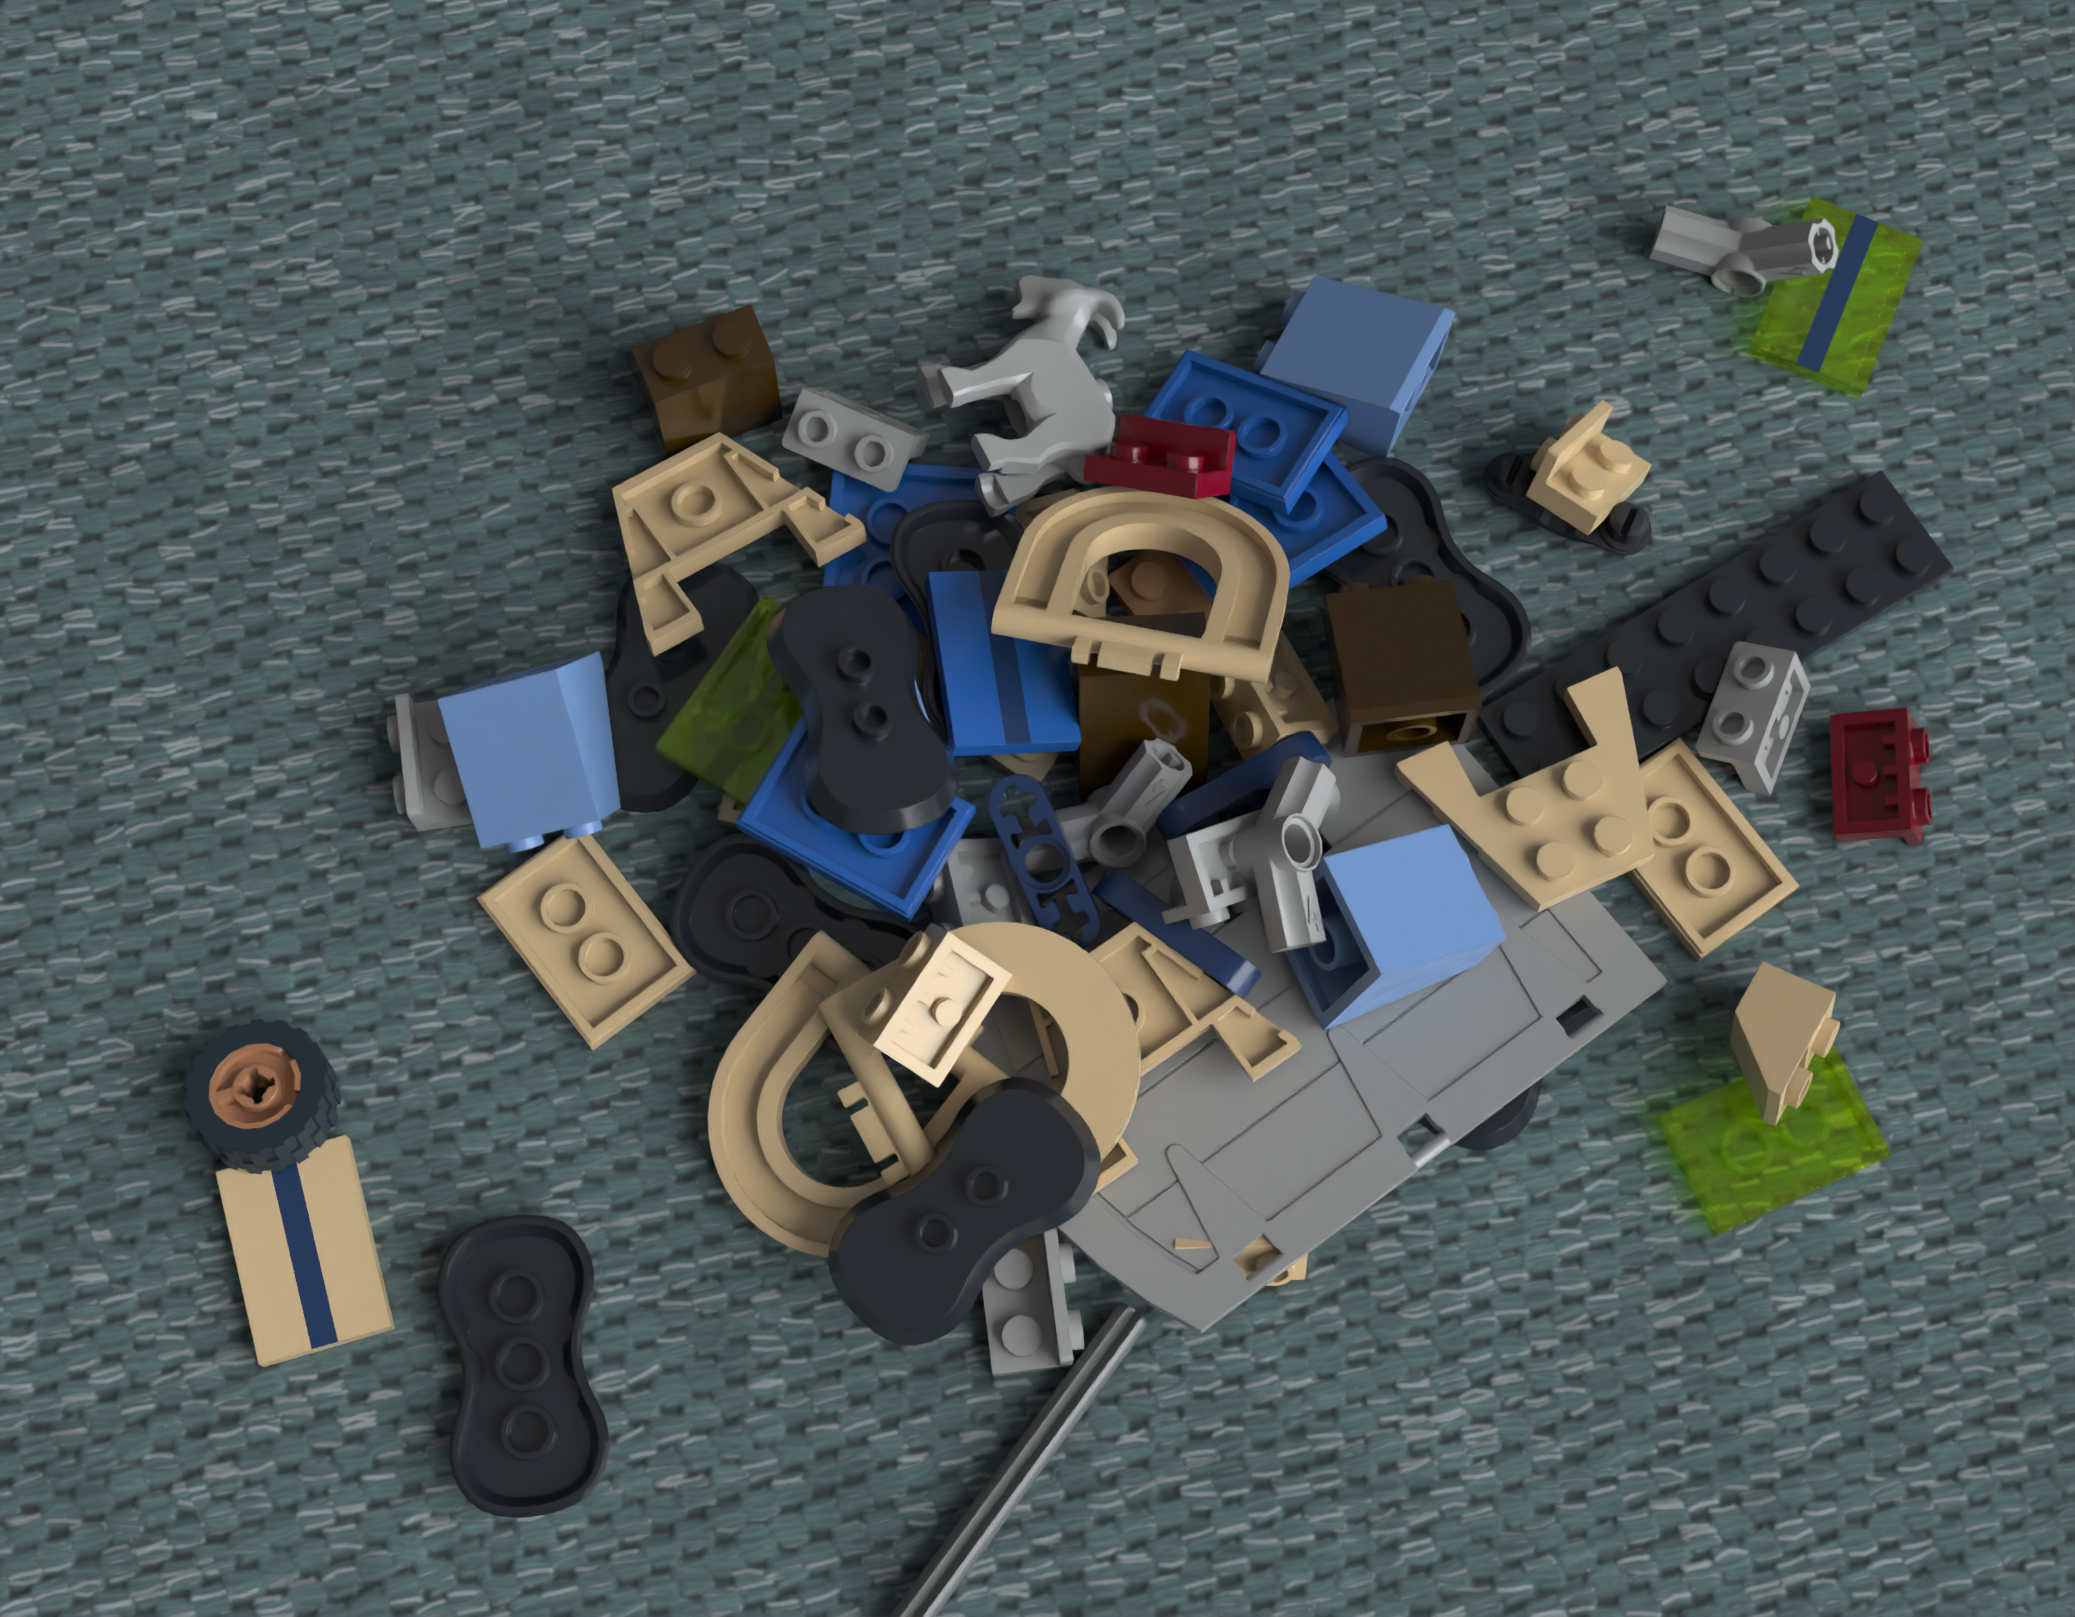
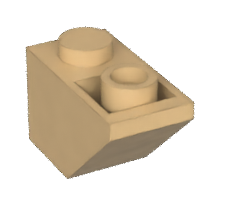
[1730,961,1840,1127]

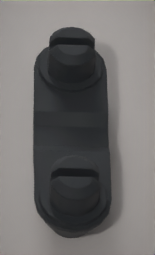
[1483,452,1652,556]

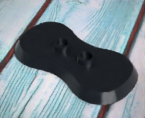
[1322,456,1532,698]
[890,500,1025,738]
[604,561,761,813]
[767,585,958,835]
[669,834,925,1060]
[828,1077,1101,1346]
[436,1215,610,1518]

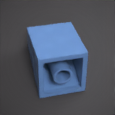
[1251,276,1456,457]
[437,651,621,854]
[1284,824,1507,1030]

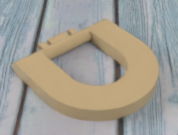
[991,486,1290,684]
[817,921,1141,1187]
[708,930,1010,1257]

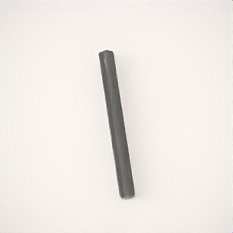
[889,1303,1147,1617]

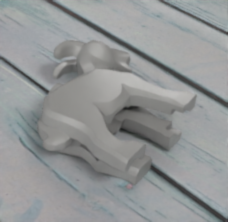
[917,275,1126,517]

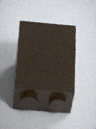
[625,304,783,458]
[1322,575,1482,758]
[1071,612,1210,802]

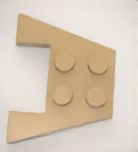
[612,432,867,657]
[1394,666,1656,912]
[1028,922,1302,1196]

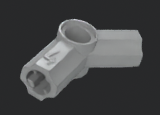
[1650,205,1839,297]
[1017,737,1192,874]
[1233,756,1336,953]

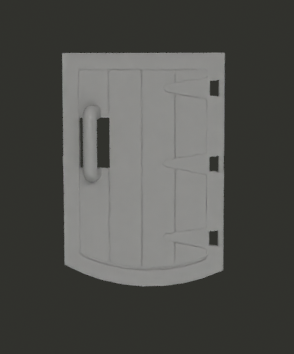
[971,697,1667,1334]

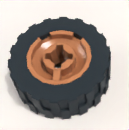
[182,1019,341,1174]

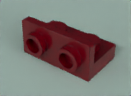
[1083,414,1236,499]
[1830,707,1933,846]

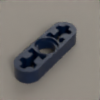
[1155,731,1332,843]
[988,774,1101,949]
[1091,866,1262,1000]

